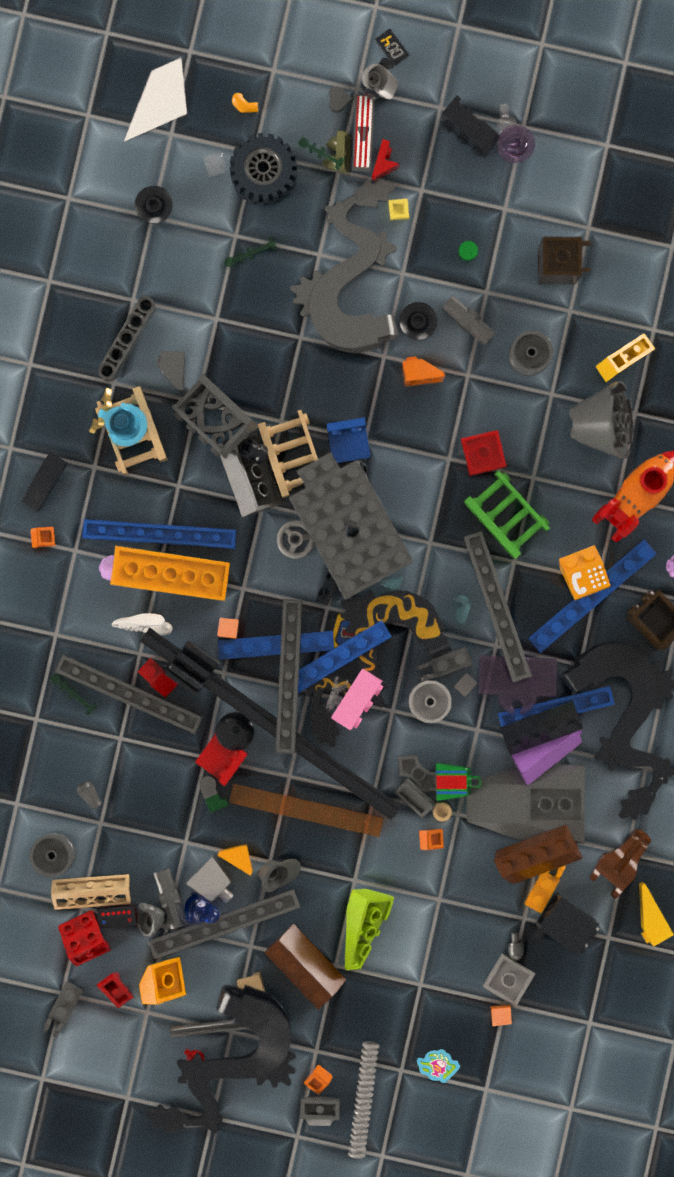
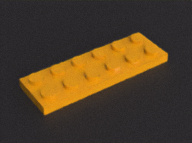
[110,546,230,601]

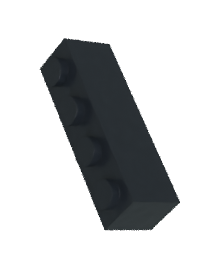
[500,700,583,756]

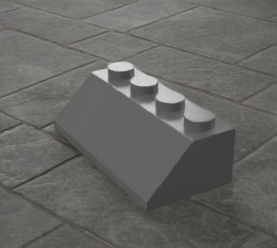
[218,432,283,517]

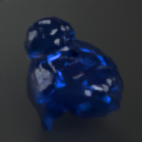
[182,892,220,924]

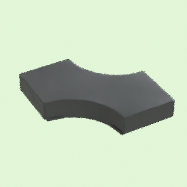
[397,754,437,793]

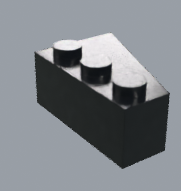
[440,95,500,158]

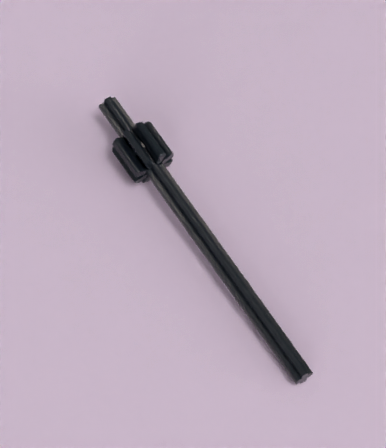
[140,628,401,820]

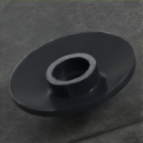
[135,186,173,224]
[399,302,438,340]
[216,713,254,751]

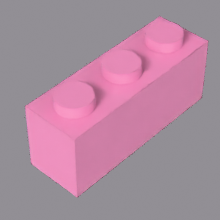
[331,669,383,730]

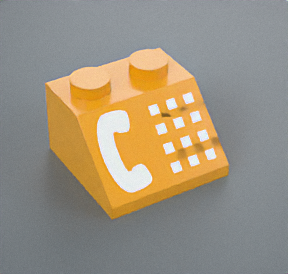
[559,545,610,600]

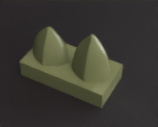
[322,131,351,174]

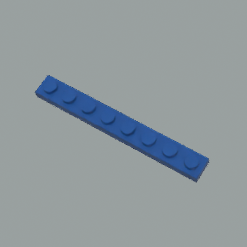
[527,539,657,653]

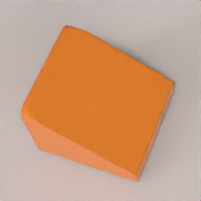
[31,527,55,548]
[217,618,239,639]
[419,829,444,850]
[490,1004,512,1026]
[304,1065,333,1095]

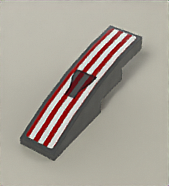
[352,94,375,172]

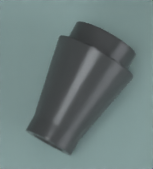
[76,780,102,810]

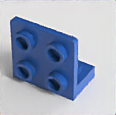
[327,417,370,463]

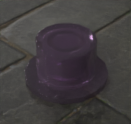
[497,125,535,163]

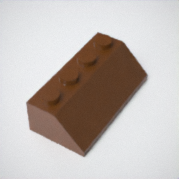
[494,824,583,885]
[265,923,346,1010]

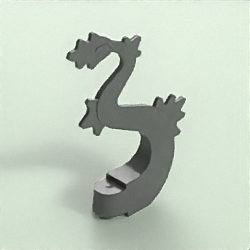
[290,179,400,354]

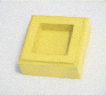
[388,199,409,220]

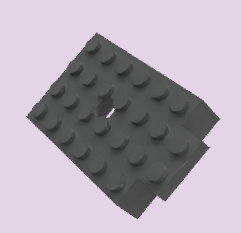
[289,452,414,600]

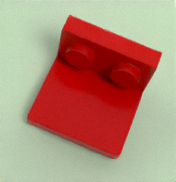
[195,733,248,786]
[58,910,111,967]

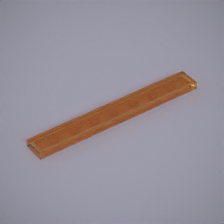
[229,784,384,837]

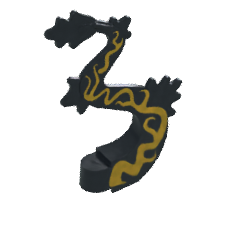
[306,590,452,747]

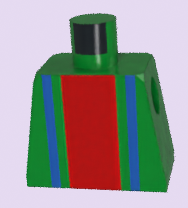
[436,763,481,801]

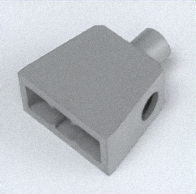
[186,855,234,903]

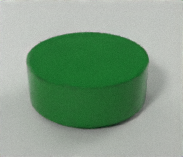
[459,241,478,261]

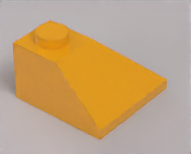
[139,957,186,1004]

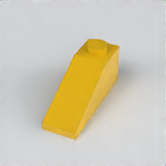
[595,334,655,382]
[639,882,674,946]

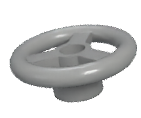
[277,521,314,559]

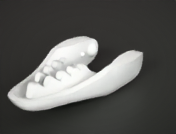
[112,613,173,635]

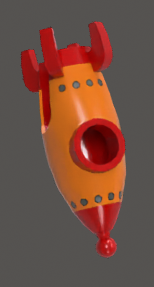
[592,451,674,542]

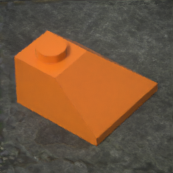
[402,357,445,387]

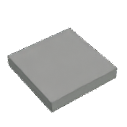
[482,953,536,1007]

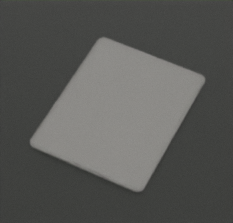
[454,673,477,697]

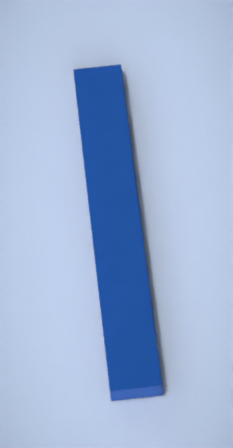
[82,519,237,549]

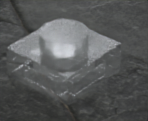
[203,152,227,177]

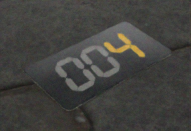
[375,29,409,66]

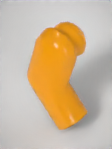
[232,93,258,113]

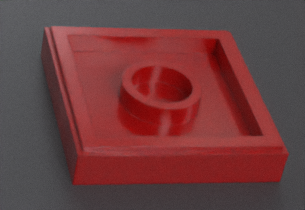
[460,430,507,476]

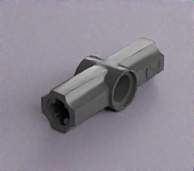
[442,295,495,346]
[154,868,187,929]

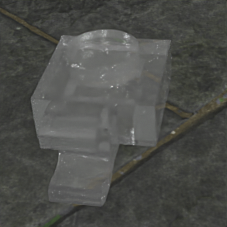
[496,103,518,140]
[325,676,348,711]

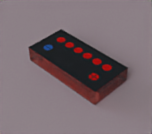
[97,905,138,928]

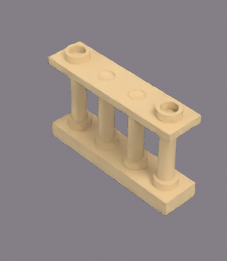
[95,386,168,475]
[258,410,318,498]

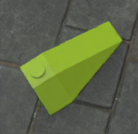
[345,889,395,971]

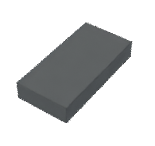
[394,778,436,818]

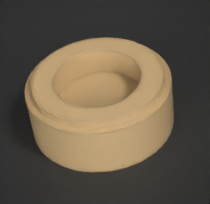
[432,802,452,822]

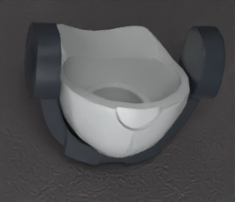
[361,58,398,100]

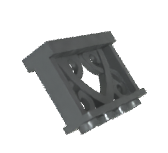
[172,374,258,459]

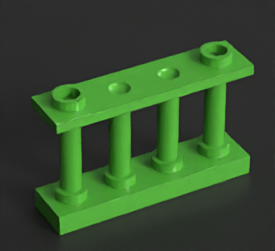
[463,471,550,559]

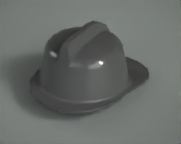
[257,859,301,892]

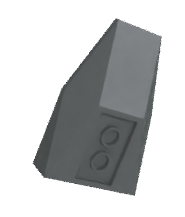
[467,764,585,844]

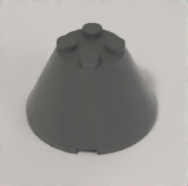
[569,381,633,459]

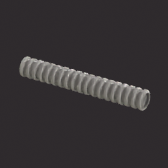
[348,1041,379,1159]

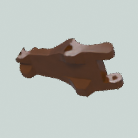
[589,829,652,899]

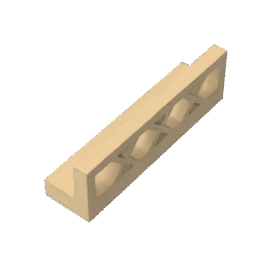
[51,874,131,910]

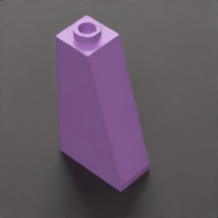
[511,730,582,785]

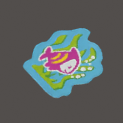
[417,1049,460,1083]

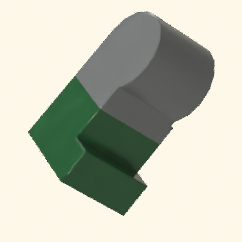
[199,775,229,813]

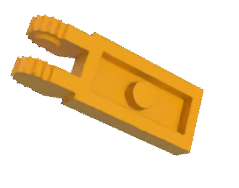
[524,865,566,914]

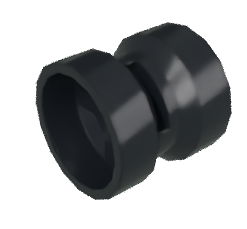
[241,439,268,463]

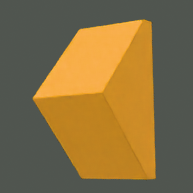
[218,844,253,875]

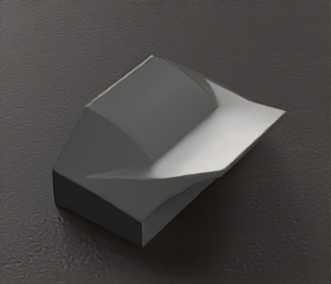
[300,1096,340,1126]

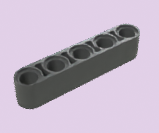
[98,296,156,382]

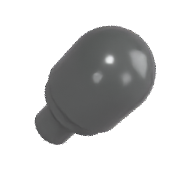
[508,932,524,960]

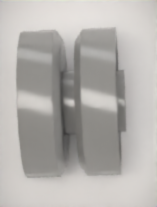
[408,680,452,723]

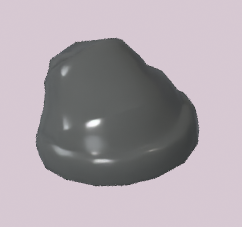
[137,903,165,937]

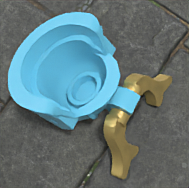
[89,388,147,446]

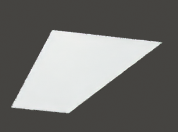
[124,58,187,141]

